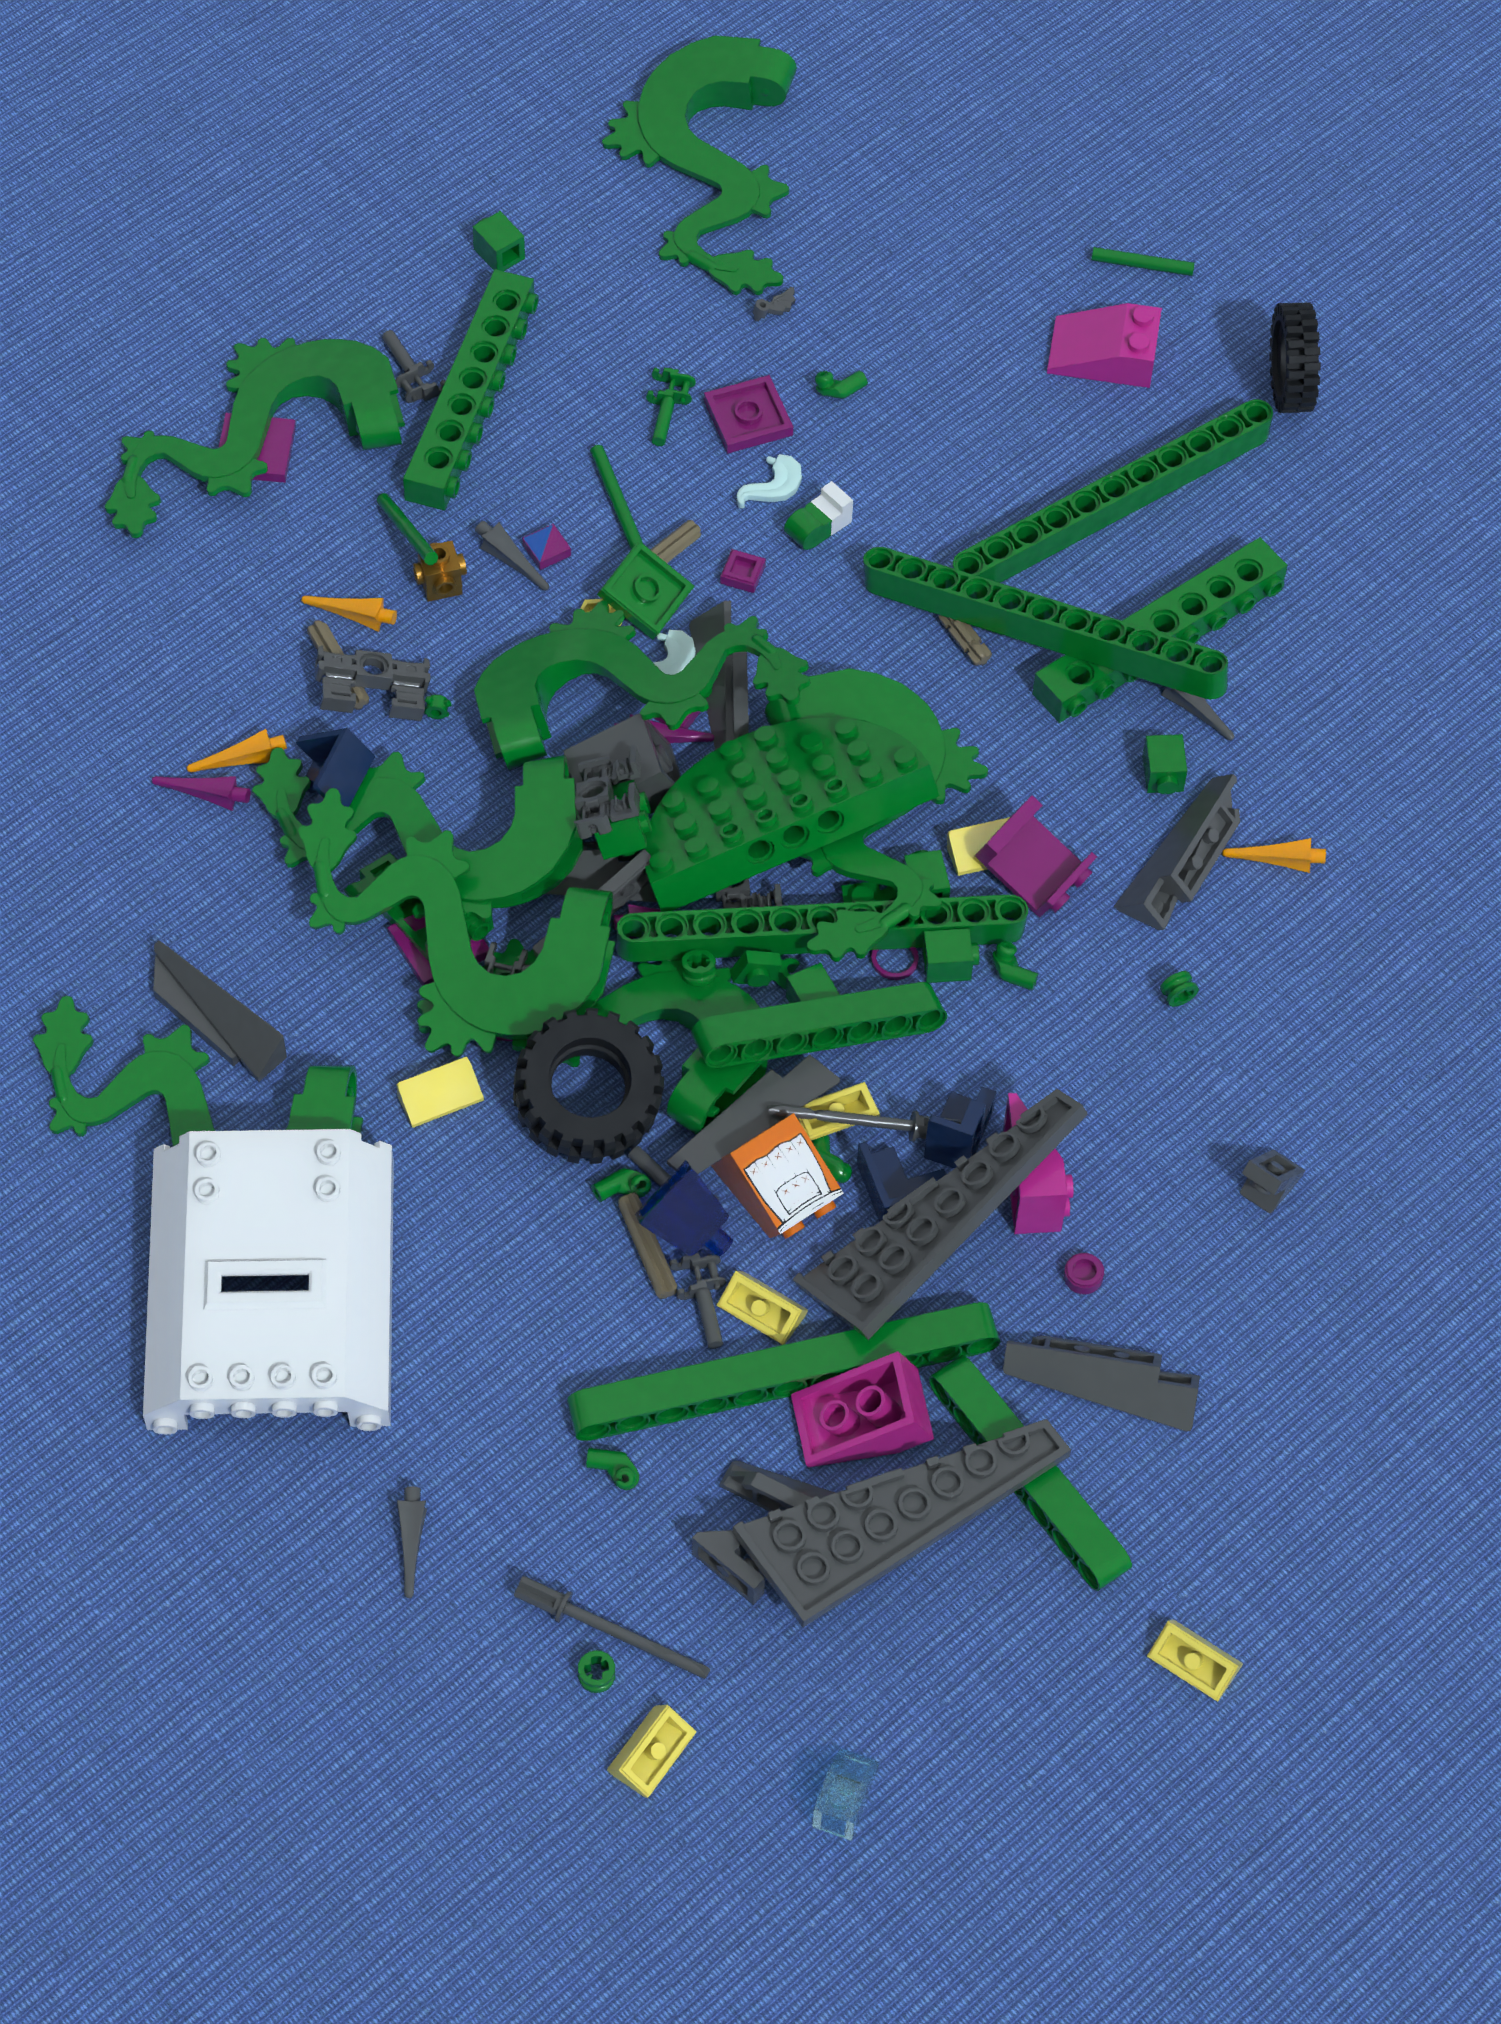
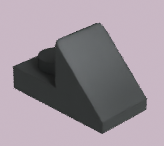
[1240,1149,1306,1213]
[692,1530,765,1605]

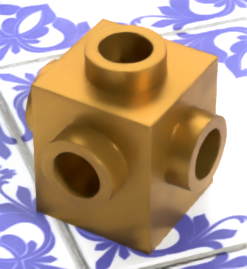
[413,541,467,602]

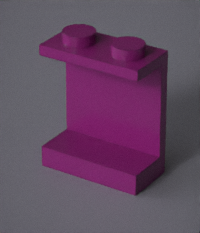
[974,795,1097,918]

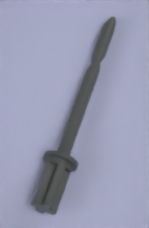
[766,1105,962,1142]
[514,1576,710,1679]

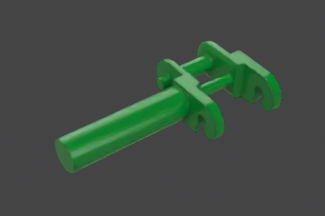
[646,367,696,446]

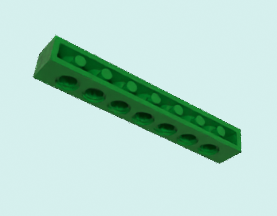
[403,269,539,511]
[1032,537,1288,723]

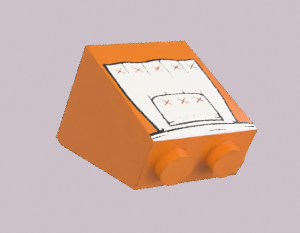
[712,1113,844,1239]

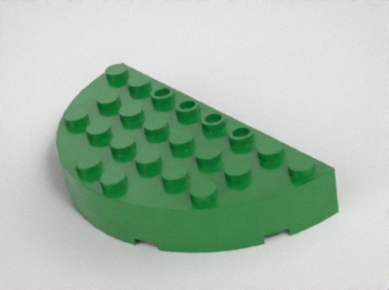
[645,717,940,912]

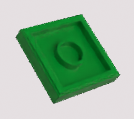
[597,541,694,640]

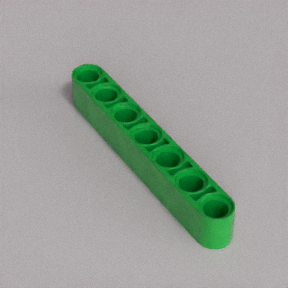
[691,982,947,1068]
[929,1355,1132,1591]

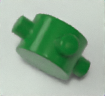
[424,695,451,719]

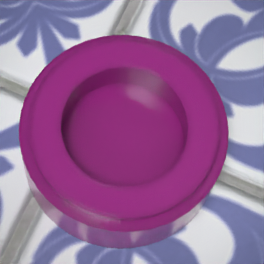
[1064,1253,1104,1294]

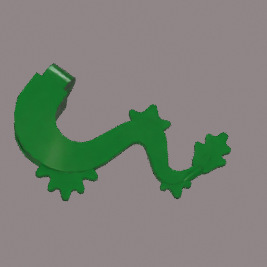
[602,35,797,295]
[105,338,405,538]
[474,600,811,771]
[764,668,988,962]
[252,747,583,922]
[298,788,616,1057]
[417,938,768,1135]
[33,996,363,1146]

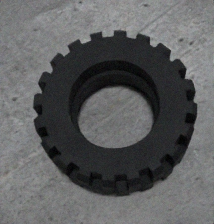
[513,1008,664,1164]

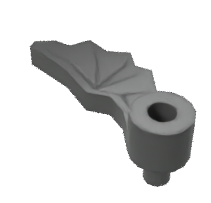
[752,287,796,321]

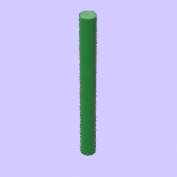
[590,445,644,549]
[377,493,438,565]

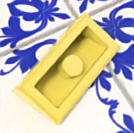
[947,817,1010,876]
[396,1057,484,1128]
[797,1082,880,1141]
[716,1271,808,1345]
[1147,1619,1243,1702]
[607,1705,696,1798]

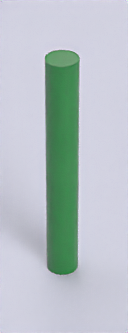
[1091,247,1195,276]

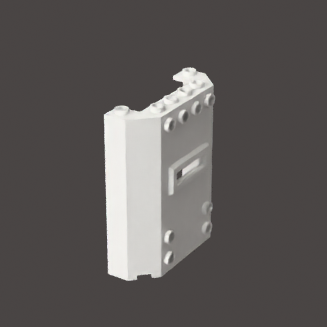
[143,1129,394,1435]

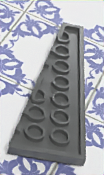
[792,1089,1088,1340]
[732,1419,1071,1628]

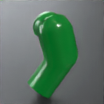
[815,370,868,399]
[992,941,1039,991]
[812,1135,852,1183]
[591,1168,652,1202]
[586,1448,639,1490]

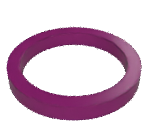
[871,947,919,980]

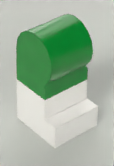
[784,481,853,550]

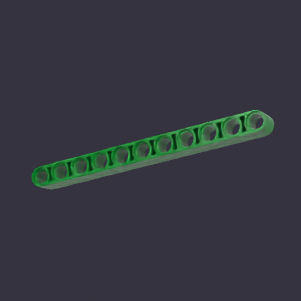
[952,399,1273,583]
[863,547,1228,700]
[616,895,1028,962]
[567,1302,1001,1441]

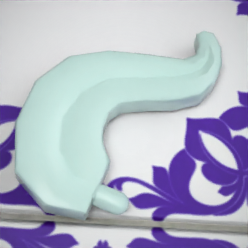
[737,454,802,508]
[653,630,696,675]

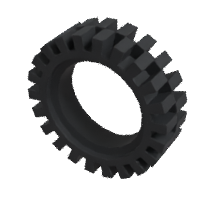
[1269,302,1321,413]

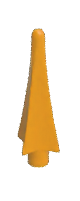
[301,595,397,632]
[187,729,287,773]
[1222,838,1326,873]

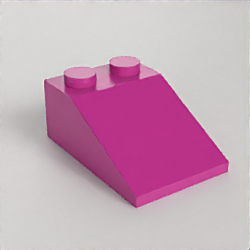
[1047,303,1162,388]
[1003,1093,1074,1234]
[791,1351,934,1468]

